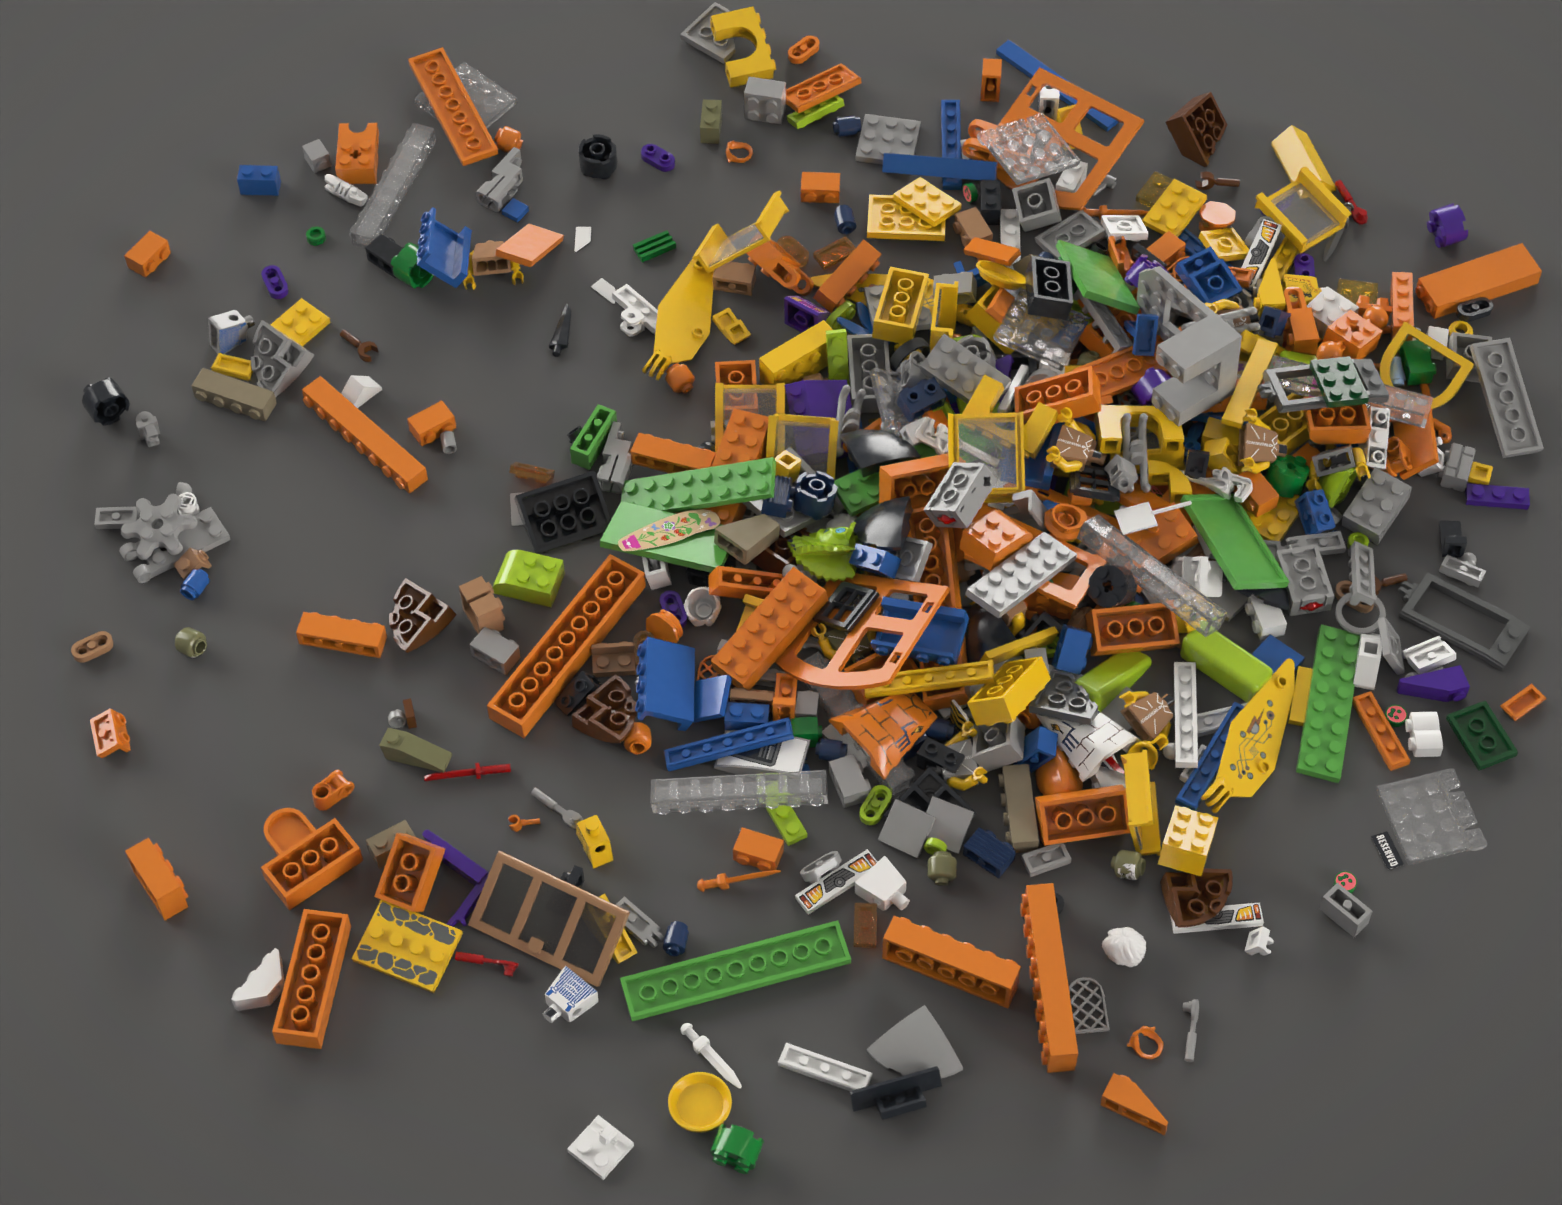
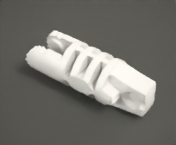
[325,174,368,207]

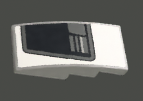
[714,730,810,781]

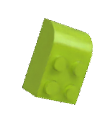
[492,550,565,608]

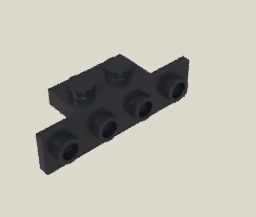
[850,1066,942,1120]

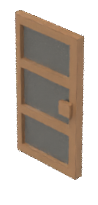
[468,851,630,987]

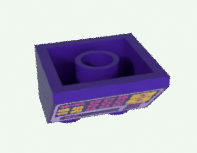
[784,296,831,332]

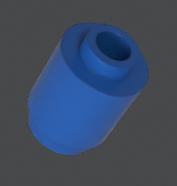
[180,569,210,601]

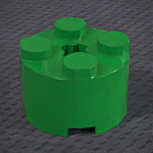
[391,242,434,289]
[1264,455,1310,498]
[710,1124,764,1174]

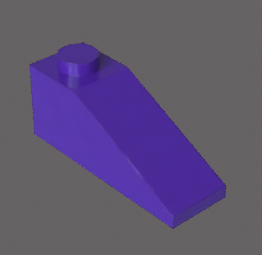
[1396,665,1470,702]

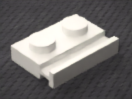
[1402,636,1456,674]

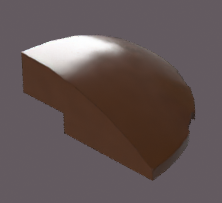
[389,578,457,653]
[572,674,637,743]
[1160,868,1233,928]

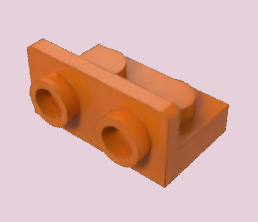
[90,708,131,758]

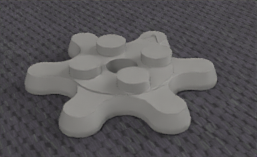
[121,494,198,560]

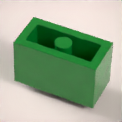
[1398,340,1436,386]

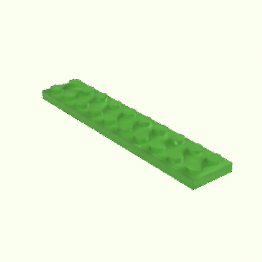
[620,920,851,1022]

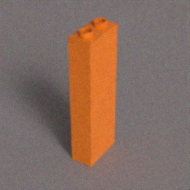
[1415,243,1542,319]

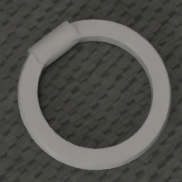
[1335,593,1386,635]

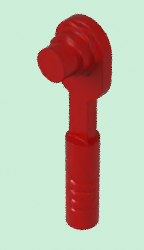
[1335,180,1368,225]
[455,951,518,977]

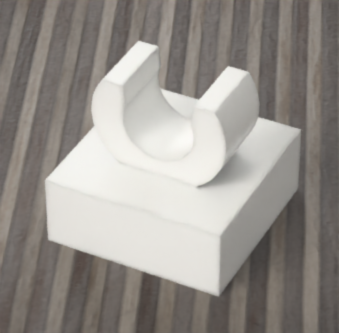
[1245,926,1274,956]

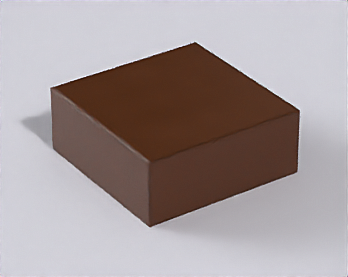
[403,698,417,729]

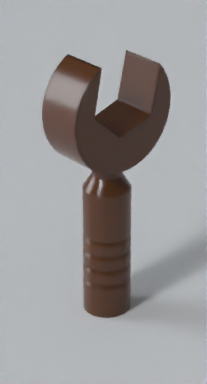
[1195,171,1240,190]
[340,329,378,362]
[1375,573,1408,595]

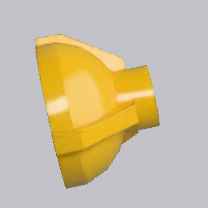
[1126,740,1158,770]

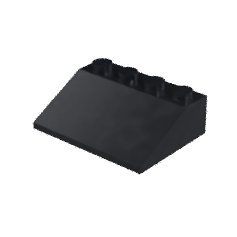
[514,471,611,554]

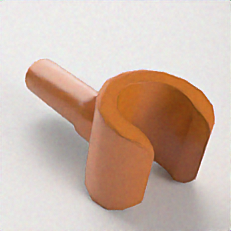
[508,815,540,832]

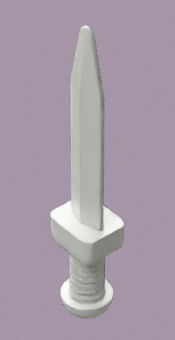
[681,1023,742,1088]

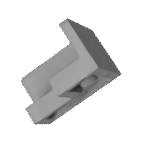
[1001,489,1048,532]

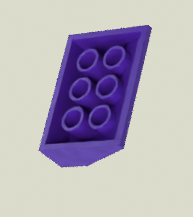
[785,380,852,465]

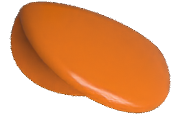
[1035,746,1083,796]

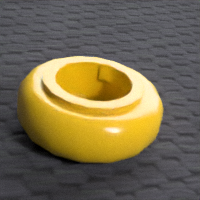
[1448,320,1473,336]

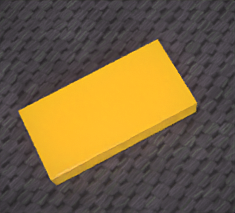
[211,353,253,381]

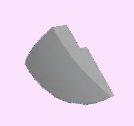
[251,320,314,397]
[867,1005,963,1078]

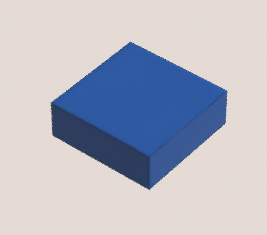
[502,198,529,223]

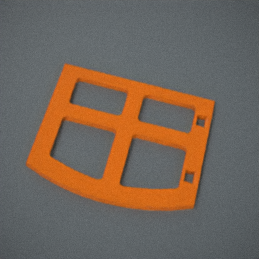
[996,67,1145,210]
[964,482,1123,610]
[775,573,950,690]

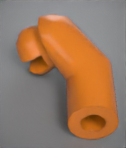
[1433,418,1452,444]

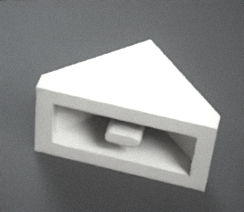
[341,375,382,408]

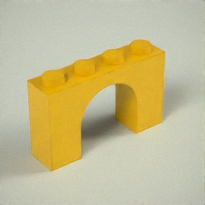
[710,6,776,88]
[962,374,1058,459]
[1094,405,1184,454]

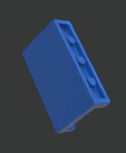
[416,207,472,288]
[998,411,1062,490]
[870,596,969,666]
[635,637,695,731]

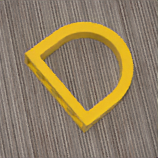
[1380,322,1475,410]

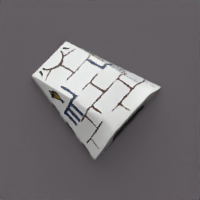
[1036,711,1142,782]

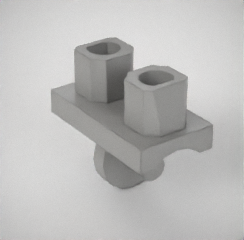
[136,411,160,447]

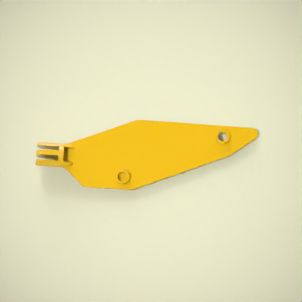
[642,259,714,381]

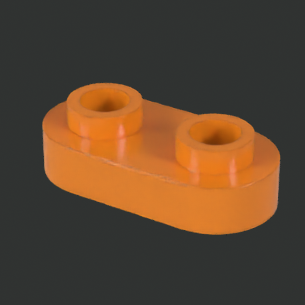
[788,36,820,64]

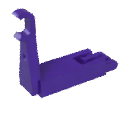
[422,830,496,927]

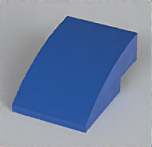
[1175,246,1243,303]

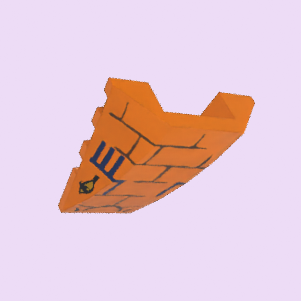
[829,693,937,780]

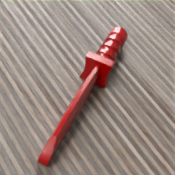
[424,763,511,781]

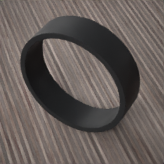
[890,338,930,375]

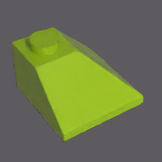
[1318,467,1357,508]

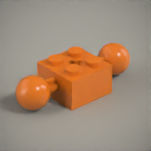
[1316,306,1388,360]

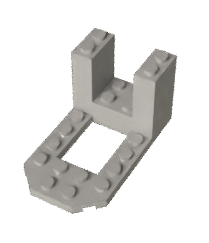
[1137,266,1242,427]

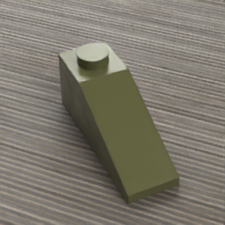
[379,728,452,773]

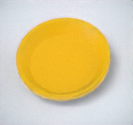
[976,260,1026,290]
[668,1072,732,1133]

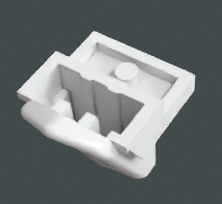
[1167,556,1223,600]

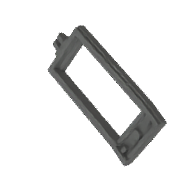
[1257,359,1389,413]
[1397,573,1530,671]

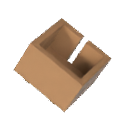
[459,576,505,634]

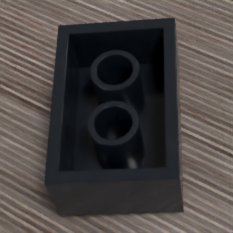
[1025,256,1073,320]

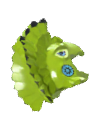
[788,522,858,582]

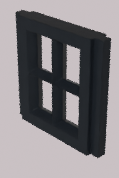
[1069,465,1120,502]
[813,581,879,633]

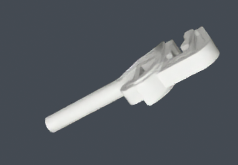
[915,417,1000,467]
[1180,467,1253,503]

